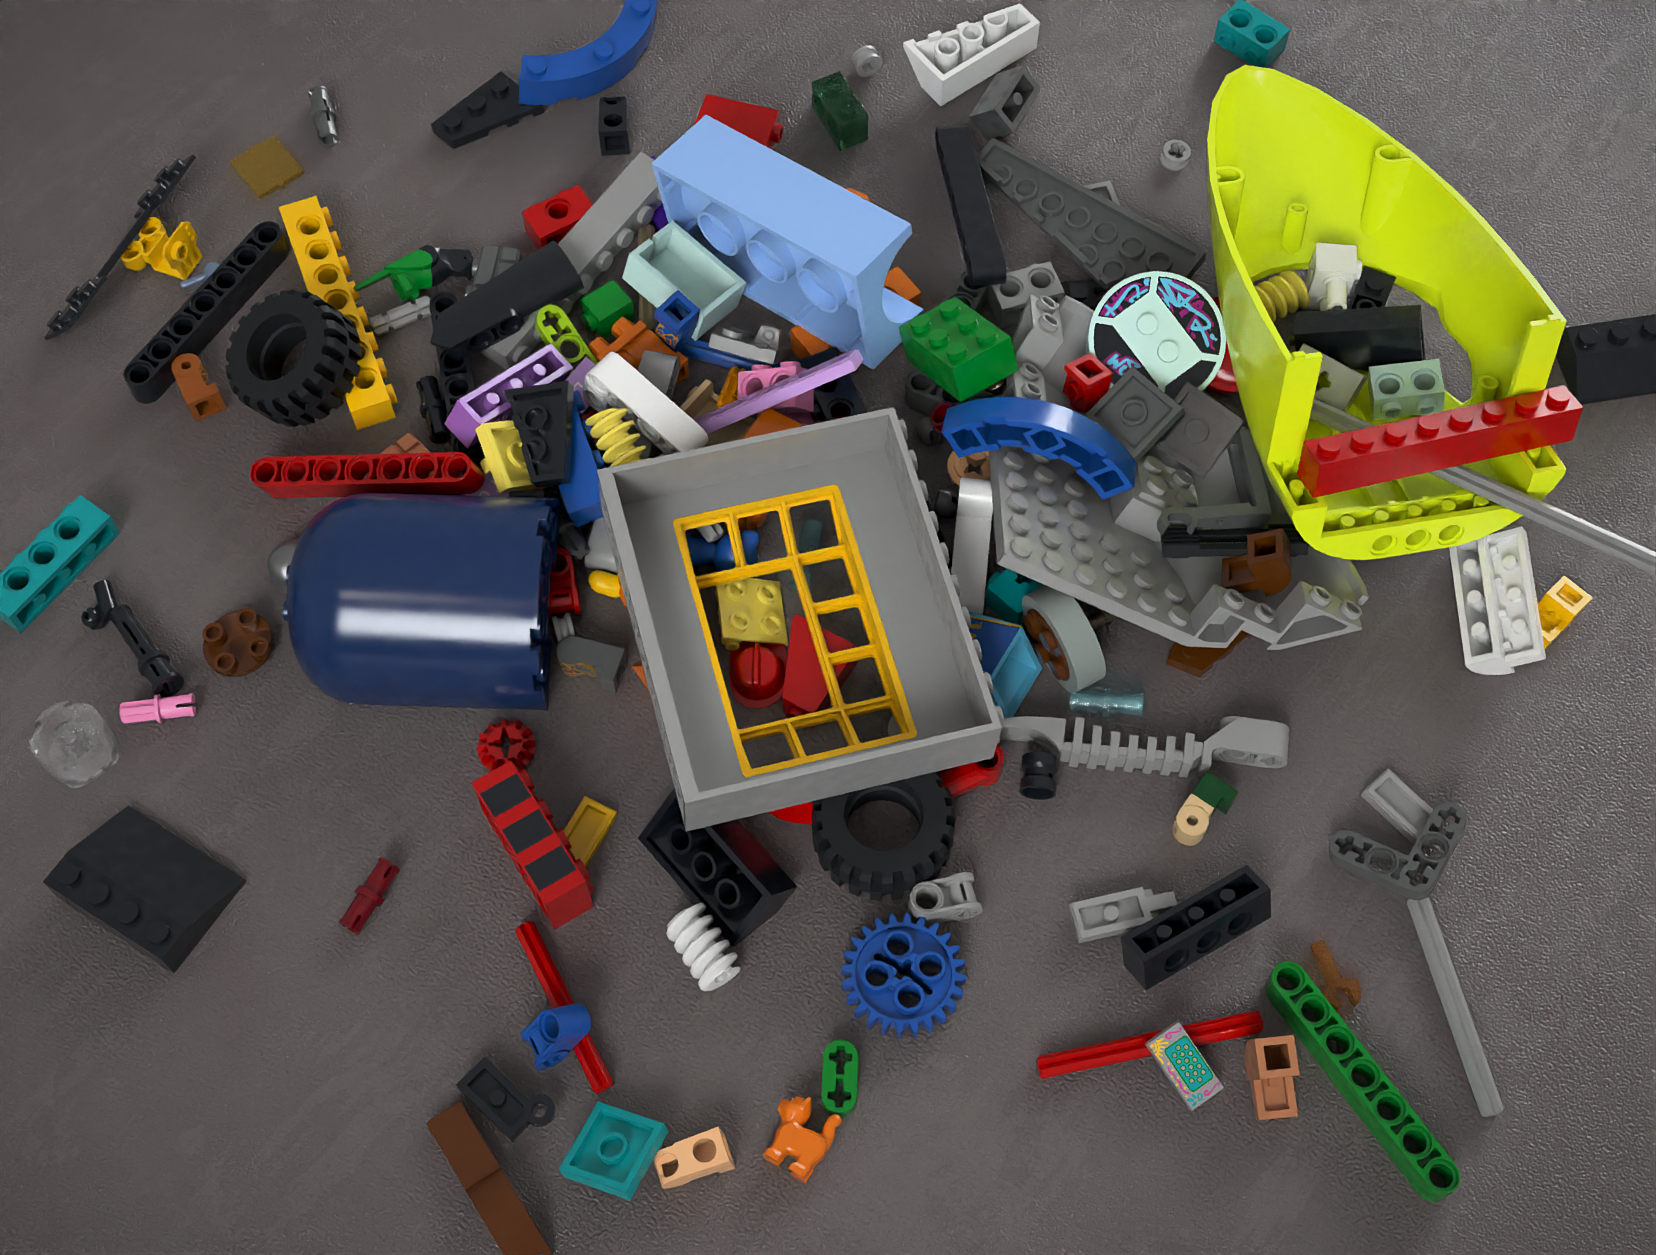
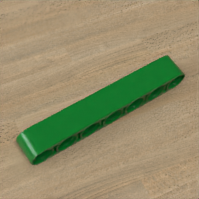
[1265,961,1460,1202]

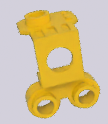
[120,217,203,280]

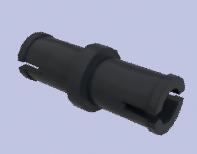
[416,376,451,444]

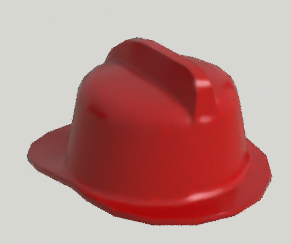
[729,641,787,709]

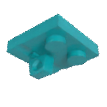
[559,1101,669,1201]

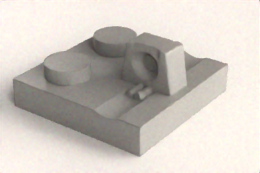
[708,325,790,365]

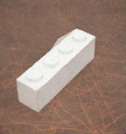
[903,4,1040,106]

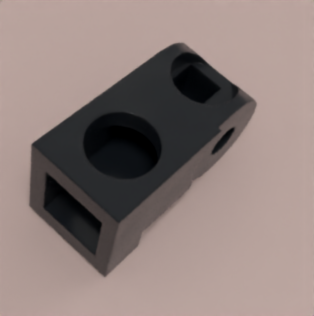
[598,96,630,156]

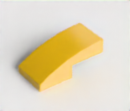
[1538,576,1593,649]

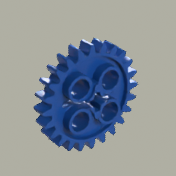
[841,913,966,1039]

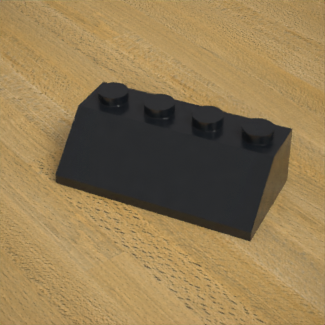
[1556,314,1656,405]
[638,789,797,947]

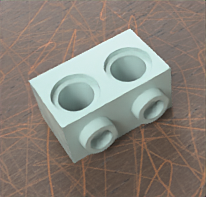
[1368,359,1445,420]

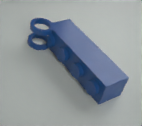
[558,380,607,527]

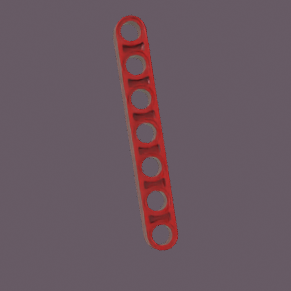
[249,452,485,498]

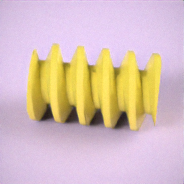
[1254,270,1310,322]
[585,408,650,467]

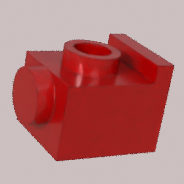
[1062,353,1113,413]

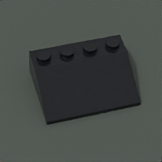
[43,805,246,973]

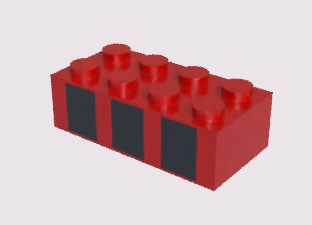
[471,761,595,930]

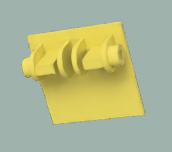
[715,578,788,650]

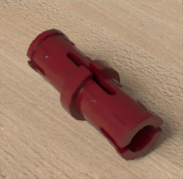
[338,857,400,935]

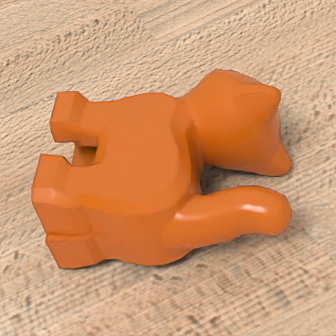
[762,1096,842,1184]

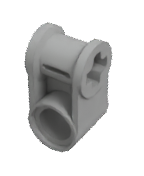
[907,872,983,926]

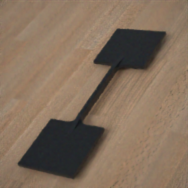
[44,155,196,340]

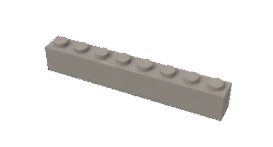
[480,152,662,370]

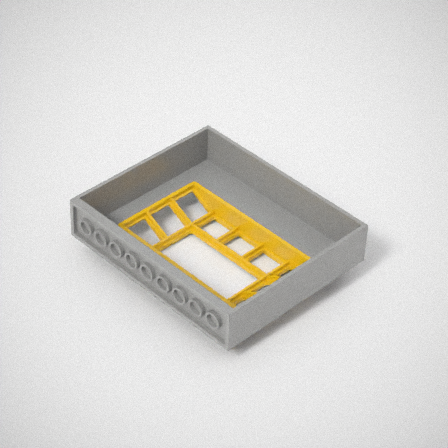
[597,407,1005,832]

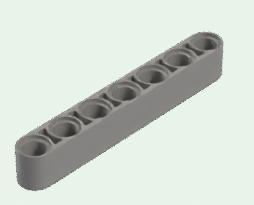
[585,350,680,574]

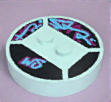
[1086,271,1226,400]

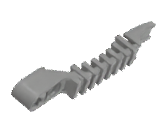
[1000,716,1290,778]

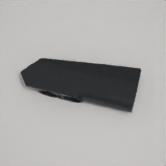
[430,241,584,353]

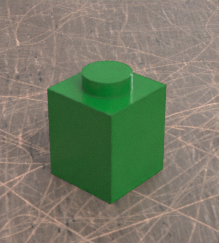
[580,280,635,339]

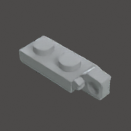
[1068,887,1177,944]

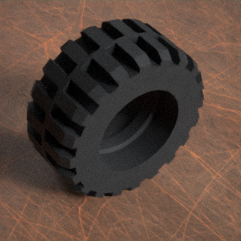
[225,289,361,427]
[812,772,956,901]

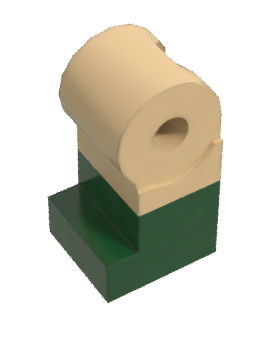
[1173,771,1238,846]

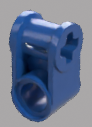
[521,1003,591,1070]

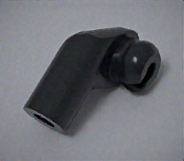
[81,580,118,630]

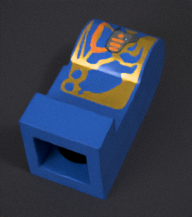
[654,290,700,351]

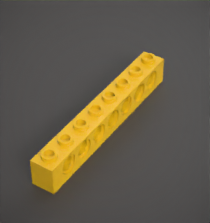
[279,196,398,430]

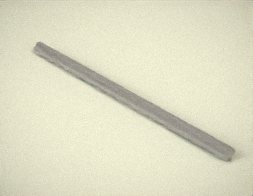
[1310,399,1656,574]

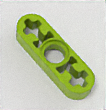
[534,305,598,377]

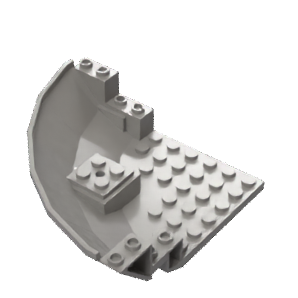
[989,294,1369,650]

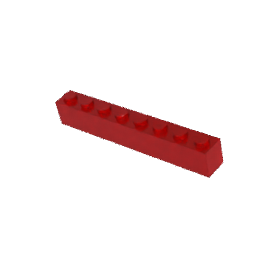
[1297,385,1583,498]

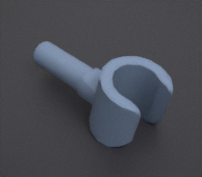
[180,262,220,290]

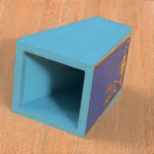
[969,611,1042,718]

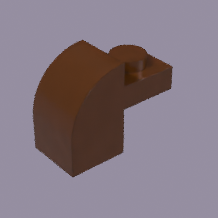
[1222,528,1291,597]

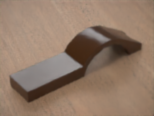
[426,1101,553,1255]

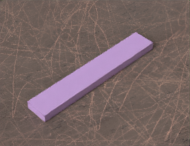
[693,349,864,434]

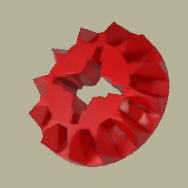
[476,718,536,771]

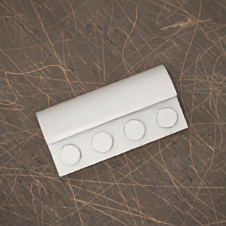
[1449,526,1546,675]

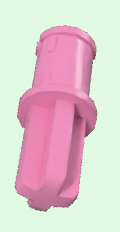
[119,693,196,724]

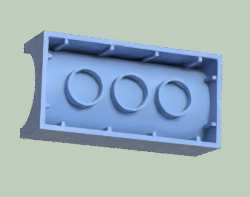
[651,115,924,370]

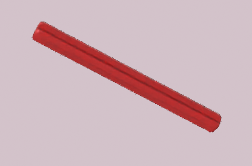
[1036,1010,1264,1079]

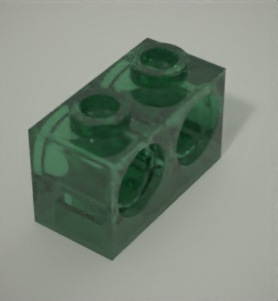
[812,71,868,151]

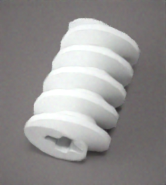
[666,903,741,991]

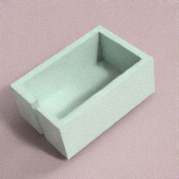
[622,220,747,341]

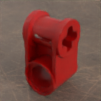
[548,547,581,618]

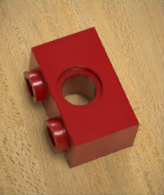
[522,184,593,249]

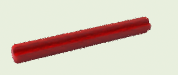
[515,921,613,1094]

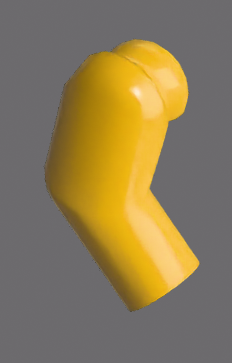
[588,570,620,598]

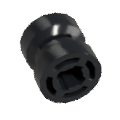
[1019,751,1059,800]

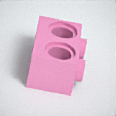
[738,361,814,418]

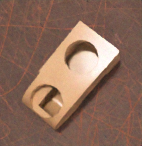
[653,1127,735,1189]

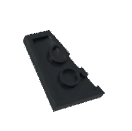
[431,71,544,149]
[504,380,574,488]

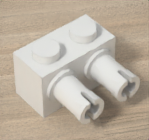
[1303,243,1362,311]

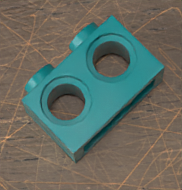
[1214,0,1290,68]

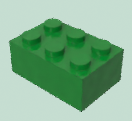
[899,297,1018,402]

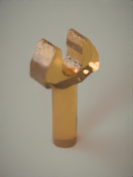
[1310,940,1361,1013]

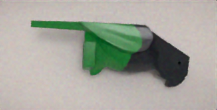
[353,245,474,302]

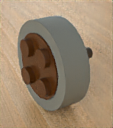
[1022,585,1117,693]

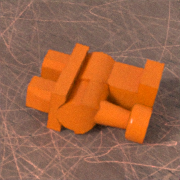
[588,317,689,387]

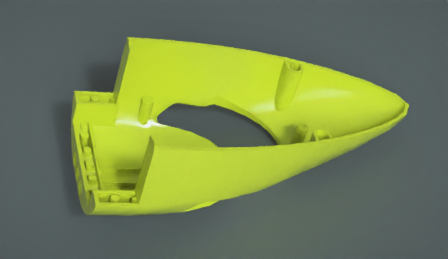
[1207,65,1566,560]

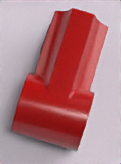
[937,745,1004,799]

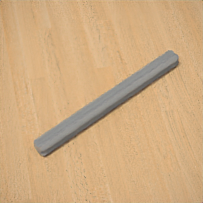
[1407,896,1503,1117]

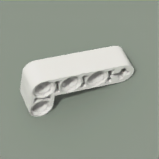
[582,352,709,455]
[951,477,993,615]

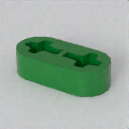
[821,1040,858,1118]

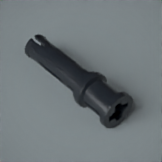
[109,604,184,698]

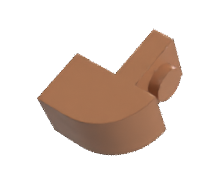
[1245,1035,1300,1120]

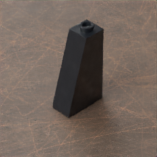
[1288,305,1426,371]

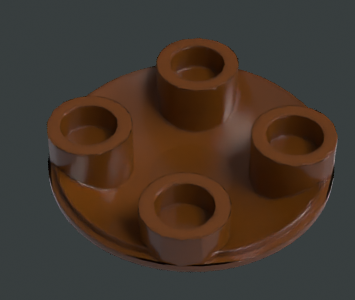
[202,608,274,677]

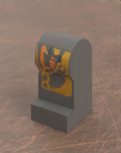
[556,636,627,694]

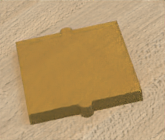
[230,136,305,200]

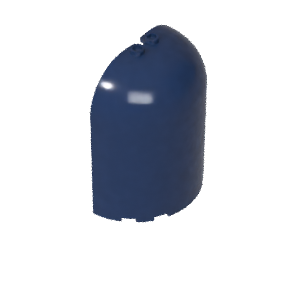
[283,493,561,710]

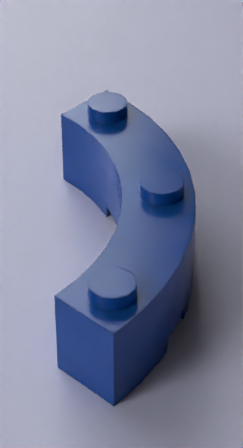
[519,0,657,105]
[941,397,1137,500]

